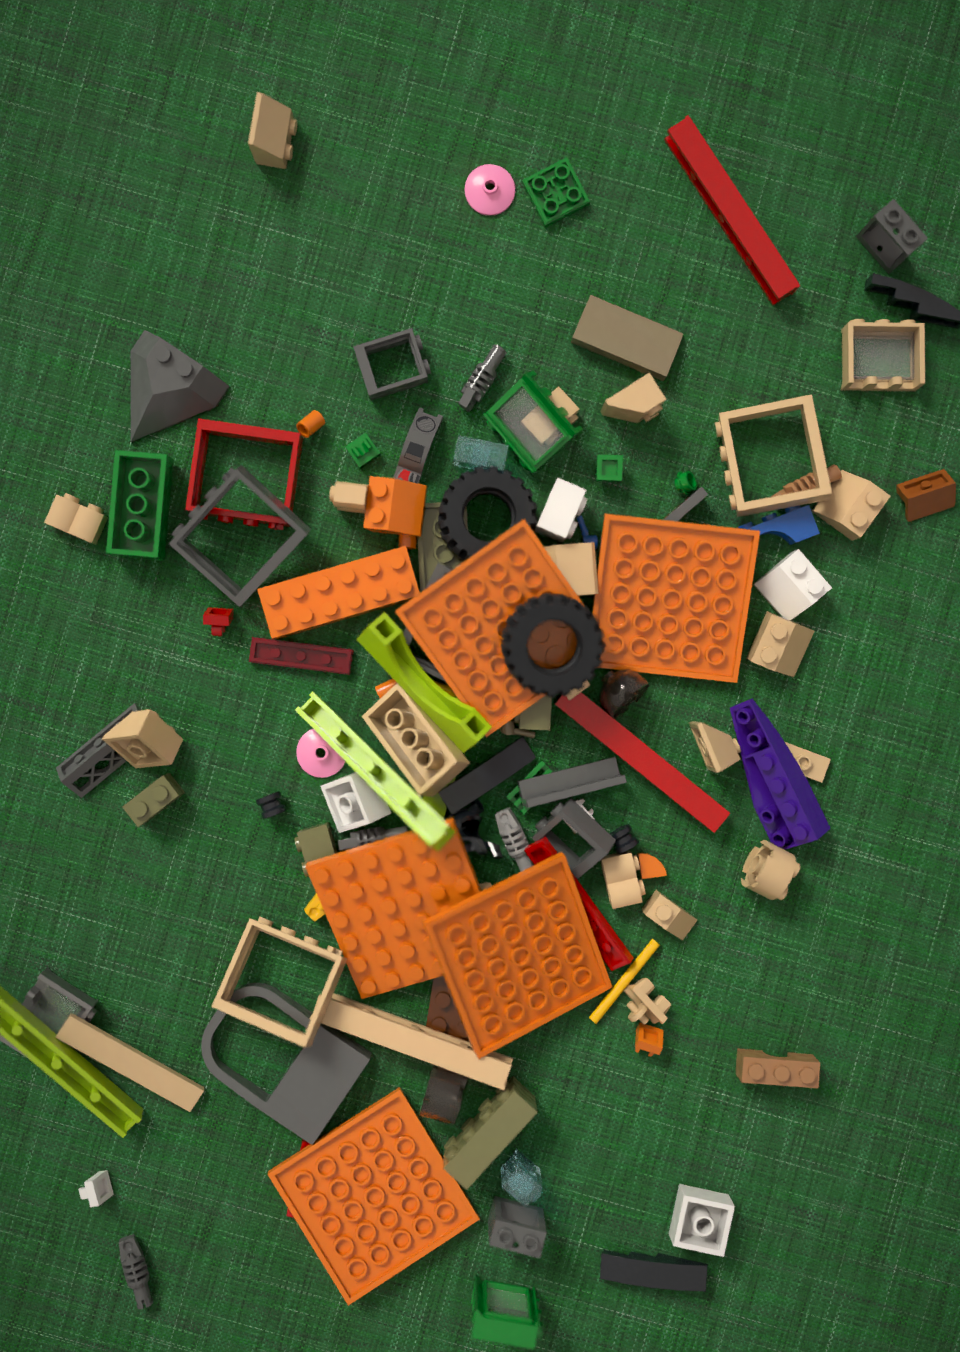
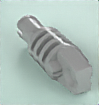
[495,807,534,872]

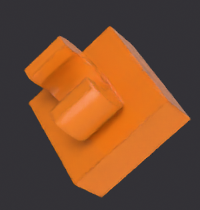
[635,1022,663,1057]

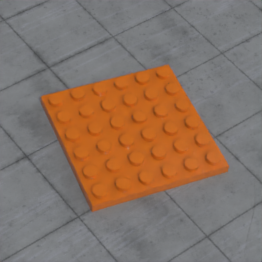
[592,513,760,683]
[395,519,613,737]
[305,818,482,999]
[422,852,612,1059]
[268,1087,480,1305]

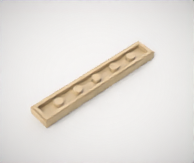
[56,1013,204,1112]

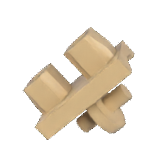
[624,978,671,1024]

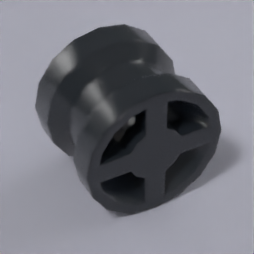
[256,791,287,819]
[609,824,639,854]

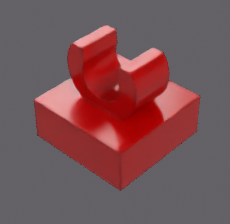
[203,607,233,636]

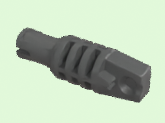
[459,344,507,412]
[338,826,408,851]
[119,1234,153,1309]

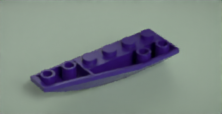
[730,698,831,850]

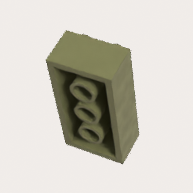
[443,1076,537,1190]

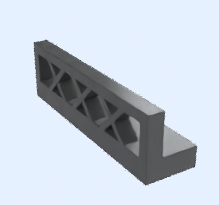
[56,703,142,798]
[517,757,627,808]

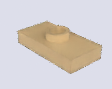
[785,742,831,783]

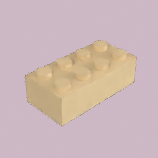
[362,683,470,797]

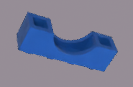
[738,505,819,545]

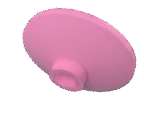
[465,164,515,216]
[297,729,346,778]

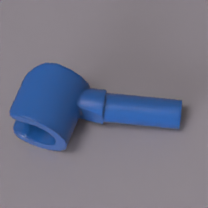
[576,516,598,550]

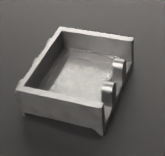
[0,967,98,1059]

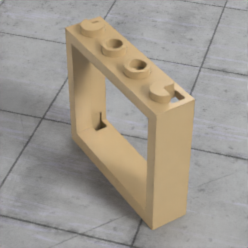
[715,394,832,517]
[212,917,347,1047]

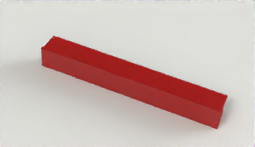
[664,115,800,305]
[554,692,730,833]

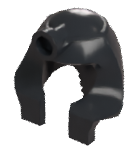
[445,799,503,860]

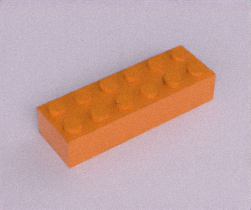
[257,546,420,639]

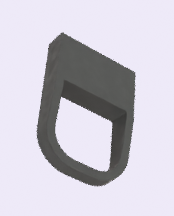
[201,983,372,1145]

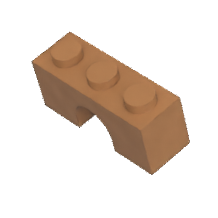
[735,1048,820,1088]

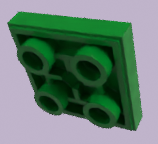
[522,157,590,228]

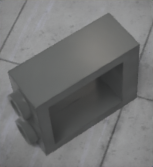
[856,199,928,274]
[353,328,431,401]
[532,798,616,879]
[488,1196,547,1258]

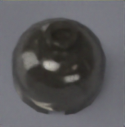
[599,669,650,719]

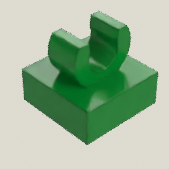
[345,432,381,469]
[596,454,623,482]

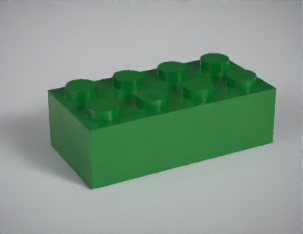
[106,450,174,560]

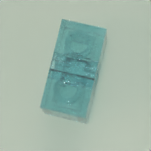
[453,435,509,472]
[500,1149,543,1207]

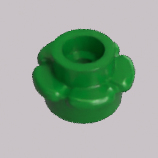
[675,471,697,495]

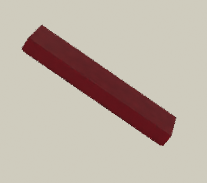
[249,637,353,675]

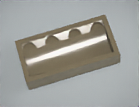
[571,295,683,381]

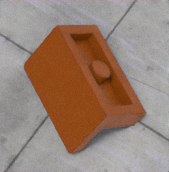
[896,469,956,522]

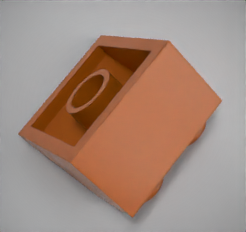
[363,476,427,537]

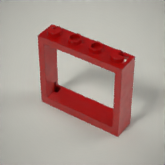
[185,418,303,530]

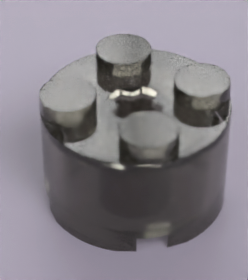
[420,1064,467,1124]

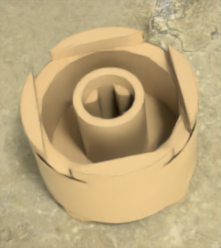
[741,840,800,900]

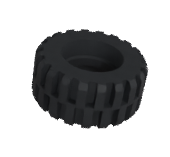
[438,466,538,561]
[501,593,605,697]

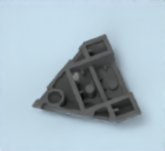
[131,330,230,443]

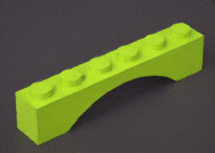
[357,612,492,753]

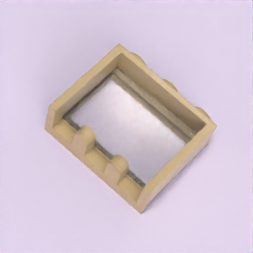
[841,319,925,391]

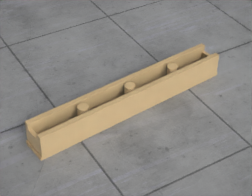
[310,993,513,1090]

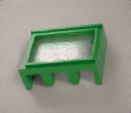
[483,371,584,473]
[471,1274,543,1349]

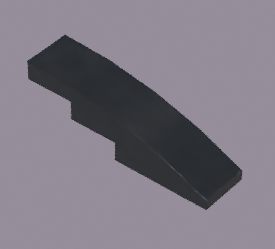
[864,273,960,329]
[438,736,536,814]
[600,1250,708,1292]

